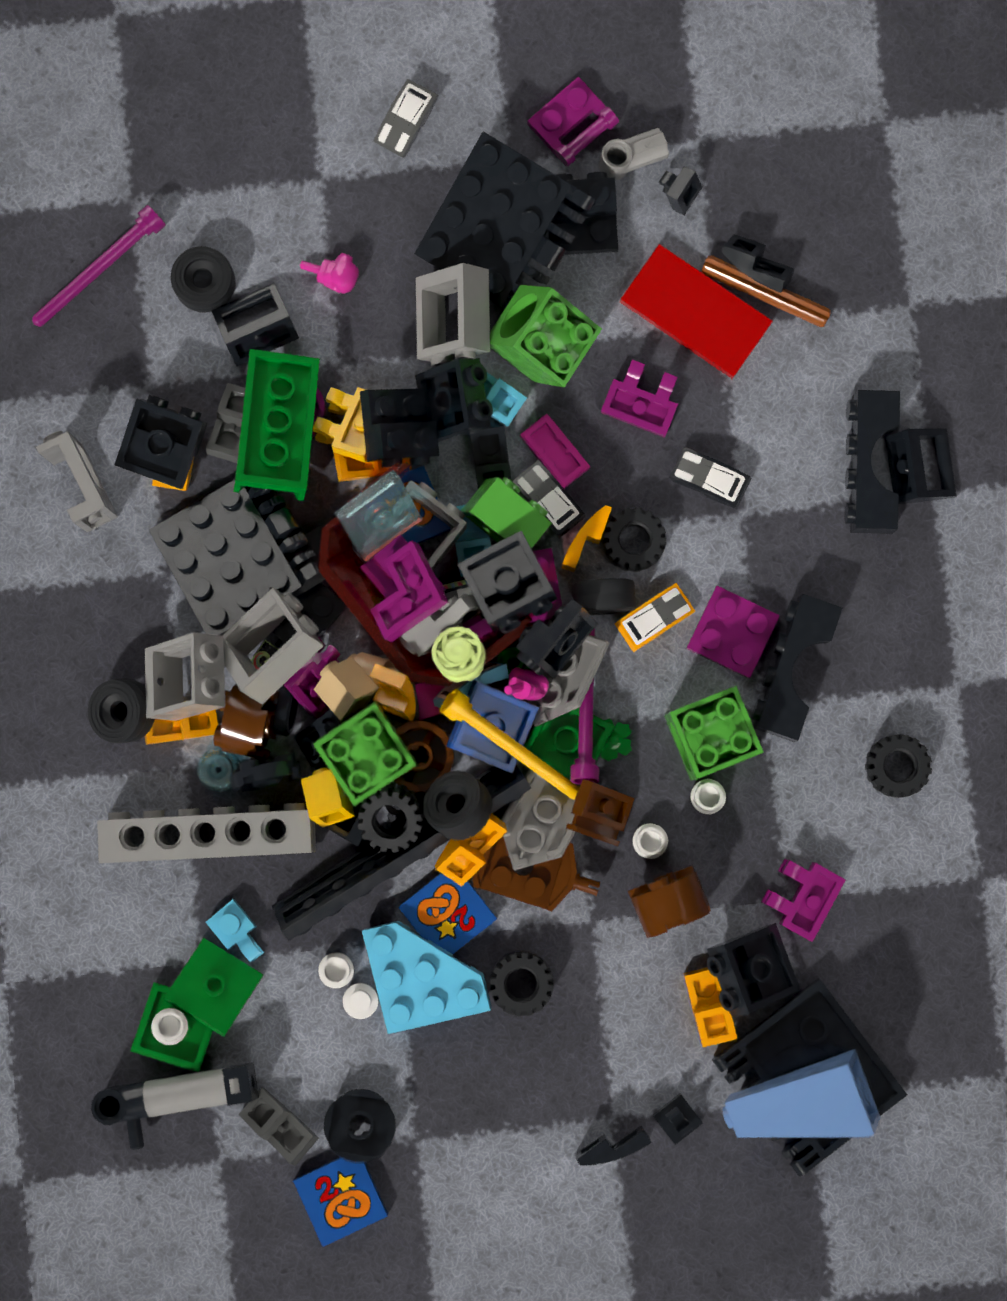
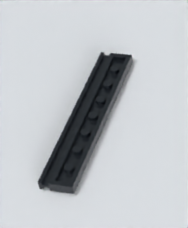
[272,765,531,941]

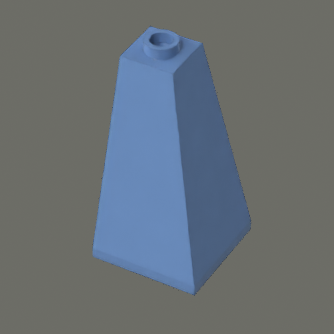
[723,1049,881,1138]

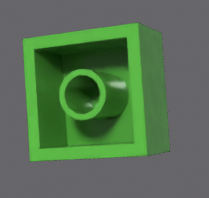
[461,477,552,549]

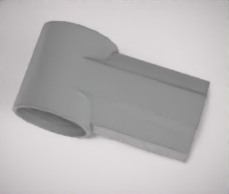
[598,128,669,180]

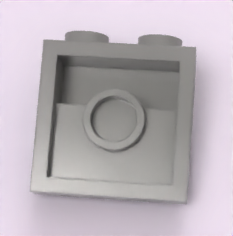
[400,593,481,656]

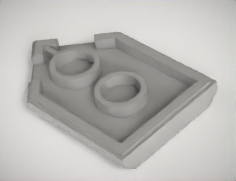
[527,620,610,727]
[501,769,575,870]

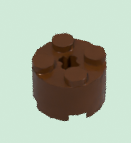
[213,684,279,760]
[393,720,455,792]
[628,865,711,938]

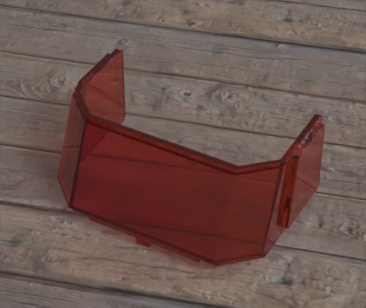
[319,462,532,687]

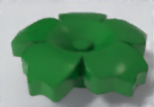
[601,718,632,762]

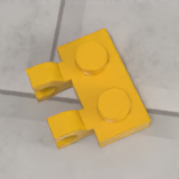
[313,387,367,462]

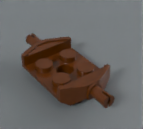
[447,836,601,912]

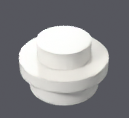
[690,779,726,814]
[633,823,668,859]
[318,952,354,988]
[343,983,378,1019]
[152,1008,188,1045]

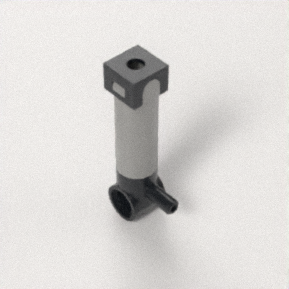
[91,1062,259,1150]

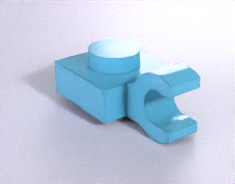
[206,899,264,962]

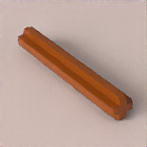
[702,255,831,327]

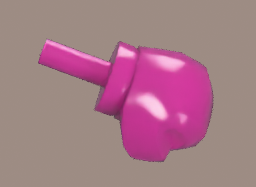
[300,253,359,294]
[504,667,549,701]

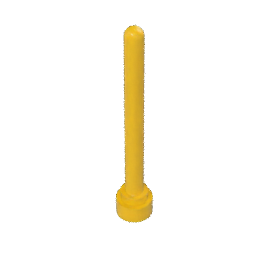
[440,689,579,800]

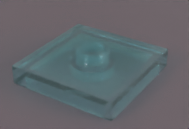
[335,470,423,561]

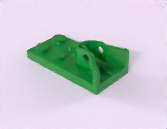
[233,349,320,501]

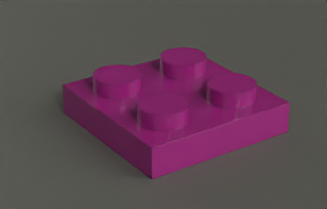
[686,586,780,679]

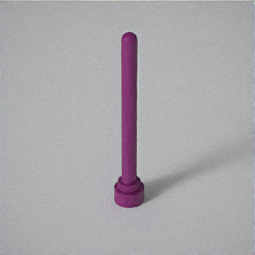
[32,204,166,327]
[570,628,599,785]

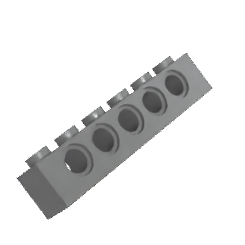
[97,803,316,863]

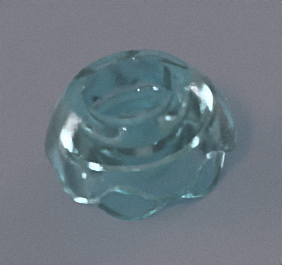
[197,748,241,792]

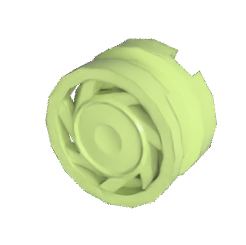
[432,626,487,683]

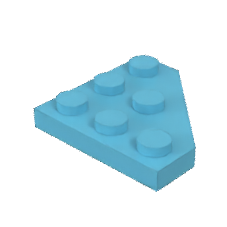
[362,921,492,1034]

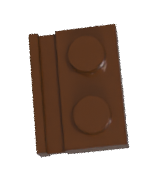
[566,779,635,846]

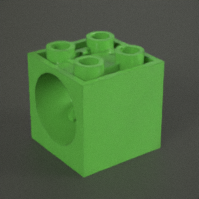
[490,285,602,388]
[664,686,764,781]
[313,701,416,806]

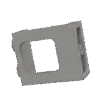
[36,431,118,533]

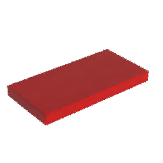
[620,244,773,379]

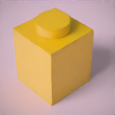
[301,768,355,828]

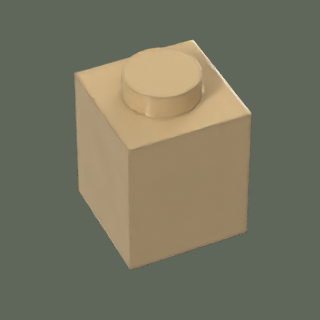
[314,657,379,721]

